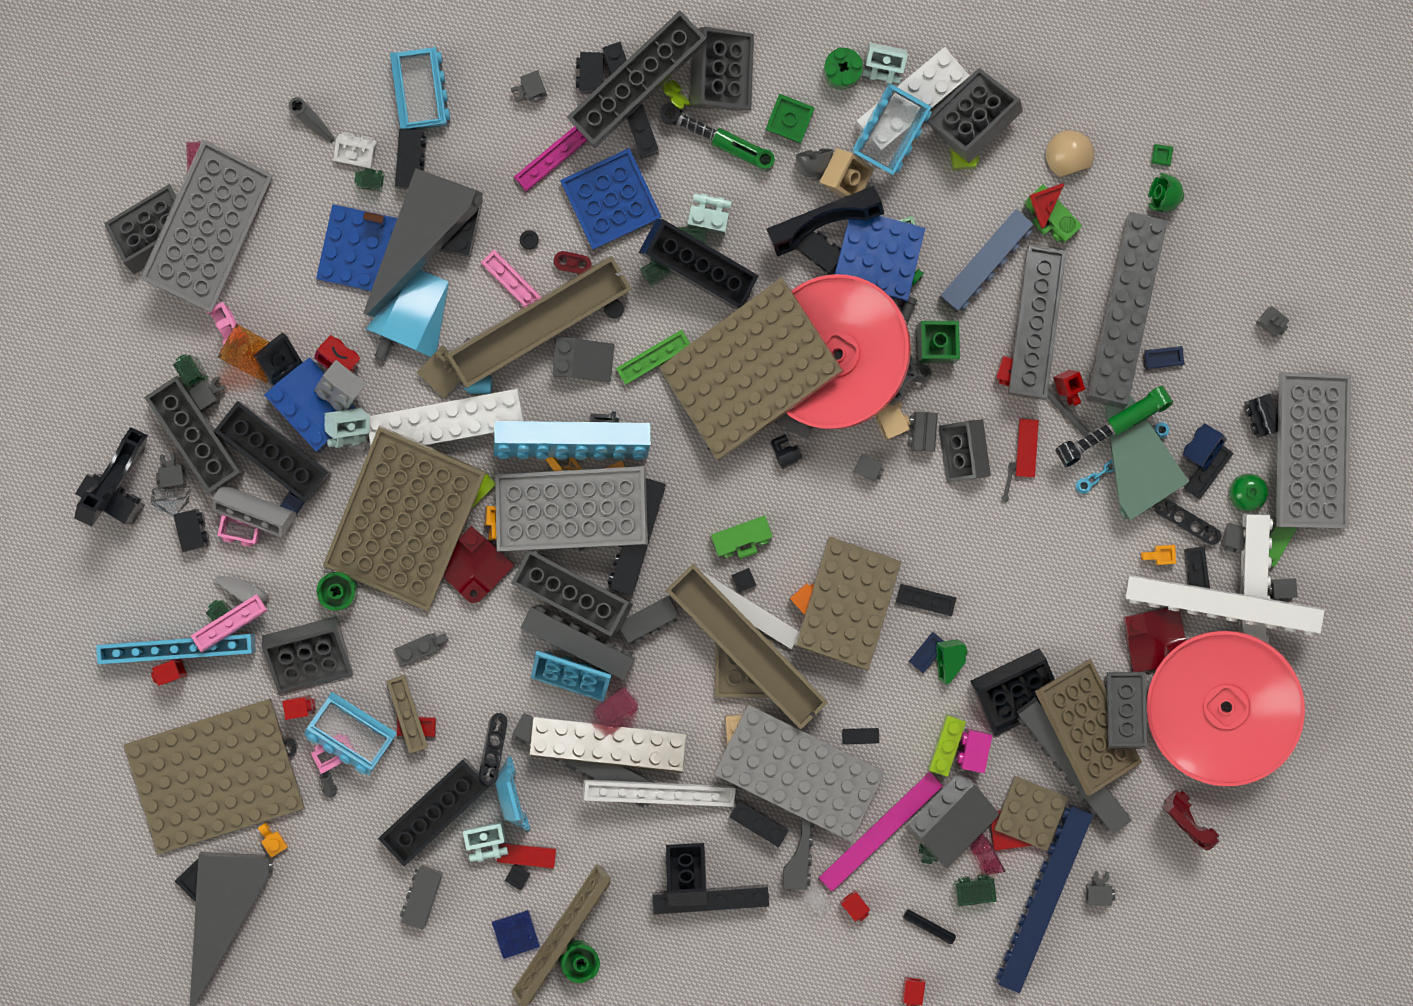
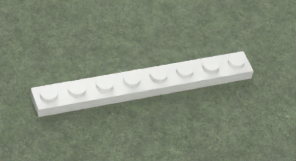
[582,780,736,807]

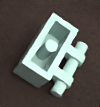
[862,42,908,84]
[687,193,732,235]
[324,408,370,448]
[463,821,508,862]

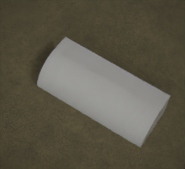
[212,485,296,538]

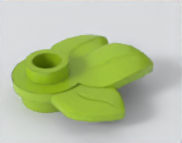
[662,79,690,109]

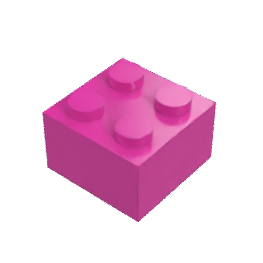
[956,728,993,773]

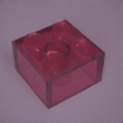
[594,685,639,729]

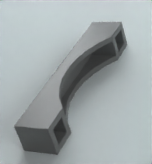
[783,817,814,890]

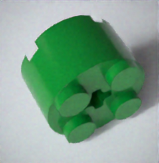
[824,47,863,90]
[316,572,358,611]
[558,940,600,983]

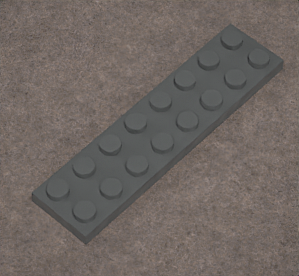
[1008,245,1066,400]

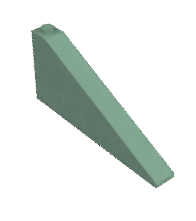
[1104,395,1189,522]

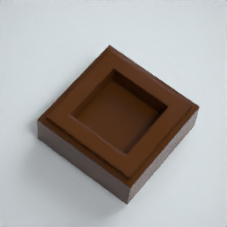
[363,212,386,225]

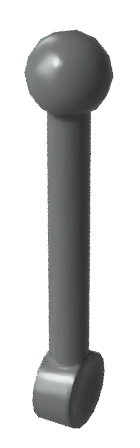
[1002,462,1016,502]

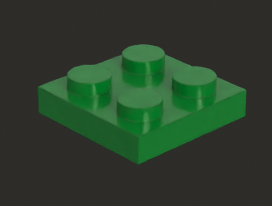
[765,94,815,144]

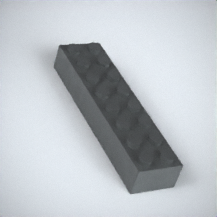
[567,10,707,148]

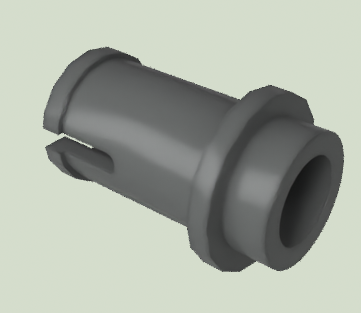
[901,296,918,321]
[374,336,394,361]
[319,772,338,797]

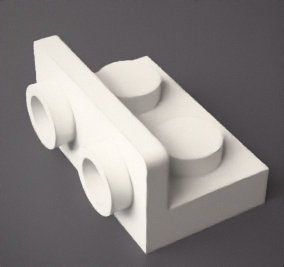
[333,132,377,168]

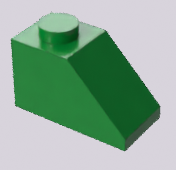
[936,639,968,684]

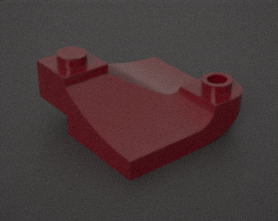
[443,526,515,603]
[1123,607,1186,672]
[1162,790,1220,851]

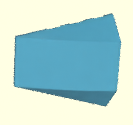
[366,270,449,357]
[495,756,530,831]

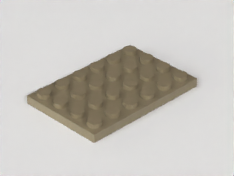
[795,537,901,671]
[1035,659,1142,796]

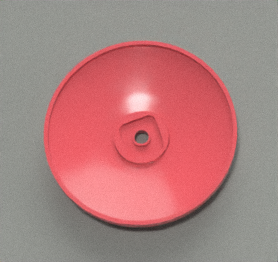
[786,274,911,430]
[1147,631,1305,786]

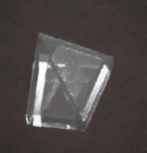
[151,486,191,516]

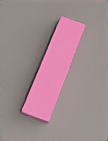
[481,250,541,307]
[191,594,268,653]

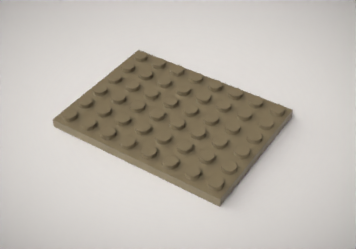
[659,277,844,461]
[323,426,486,611]
[124,698,305,854]

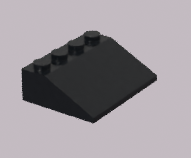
[970,648,1055,736]

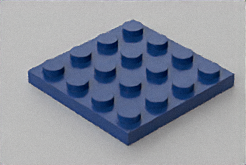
[560,148,662,250]
[316,204,397,291]
[834,216,926,302]

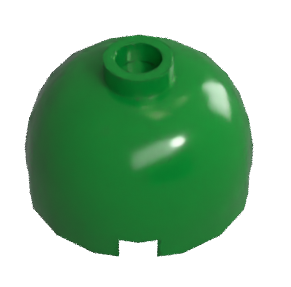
[1148,173,1184,213]
[1229,473,1269,512]

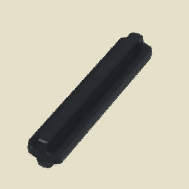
[903,909,956,944]

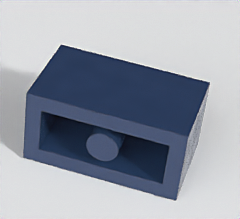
[1183,423,1227,471]

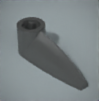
[288,97,335,143]

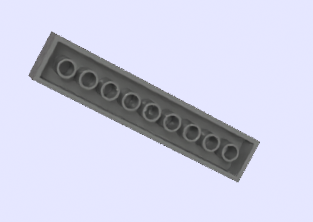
[1086,212,1168,409]

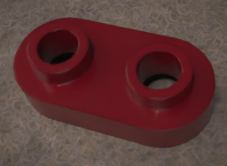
[554,251,592,274]

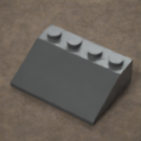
[690,27,754,110]
[927,68,1023,163]
[104,184,177,274]
[262,616,353,695]
[905,771,999,869]

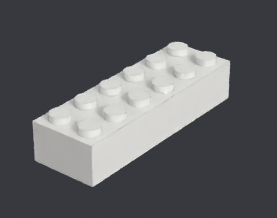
[855,47,969,153]

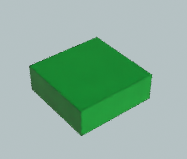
[1151,144,1174,167]

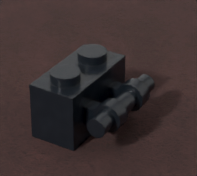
[1244,394,1278,438]

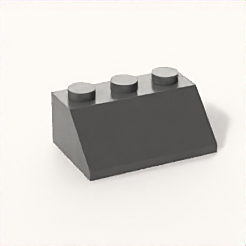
[939,419,991,482]

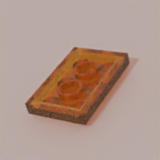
[217,323,270,384]

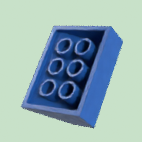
[264,357,357,452]

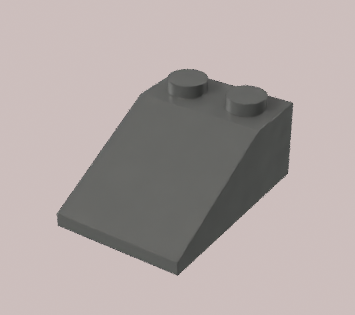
[553,337,615,382]

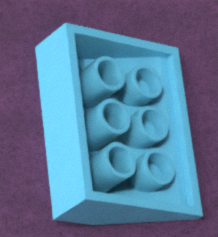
[531,650,612,702]

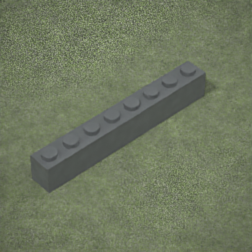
[1017,697,1132,834]
[512,713,656,807]

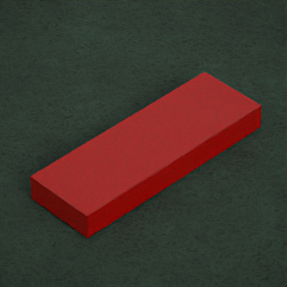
[1015,419,1039,477]
[497,843,556,868]

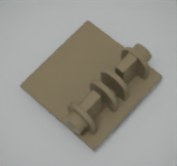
[416,345,461,399]

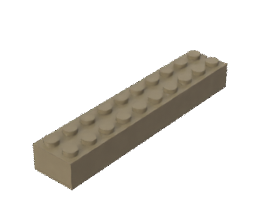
[445,256,632,388]
[665,564,828,730]

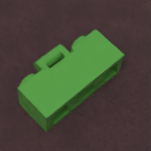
[1024,184,1082,243]
[711,515,773,559]

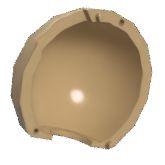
[1046,130,1095,177]

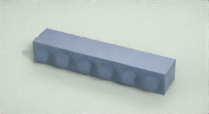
[939,209,1033,312]

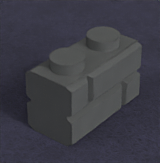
[908,412,938,452]

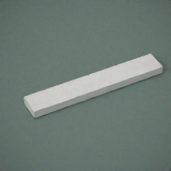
[703,573,799,649]

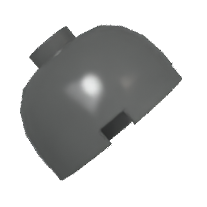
[796,148,833,180]

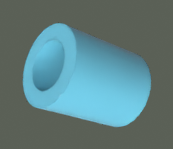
[464,375,492,394]

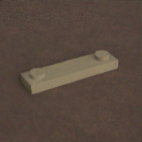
[386,675,429,754]

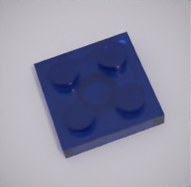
[492,909,540,959]

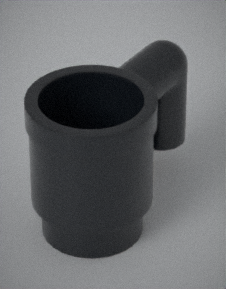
[771,434,803,470]

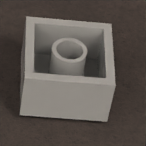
[314,360,366,411]

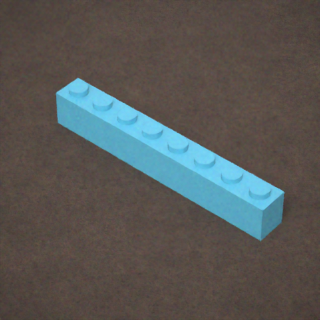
[96,633,256,664]

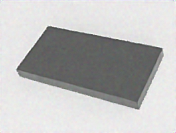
[1107,672,1148,749]

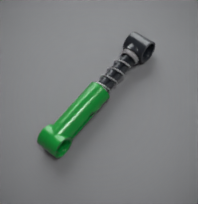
[661,103,775,171]
[1055,386,1174,467]

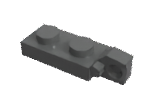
[394,633,448,666]

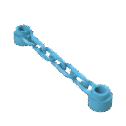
[1076,422,1169,494]

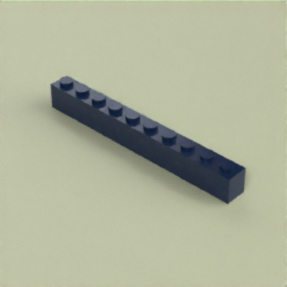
[995,804,1093,994]

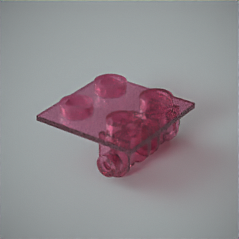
[971,834,1005,875]

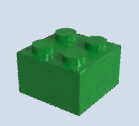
[917,321,960,363]

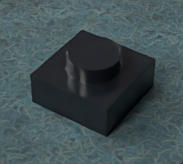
[732,568,756,593]

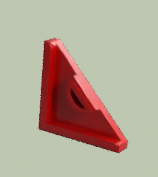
[1029,183,1064,229]

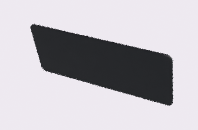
[842,728,879,744]

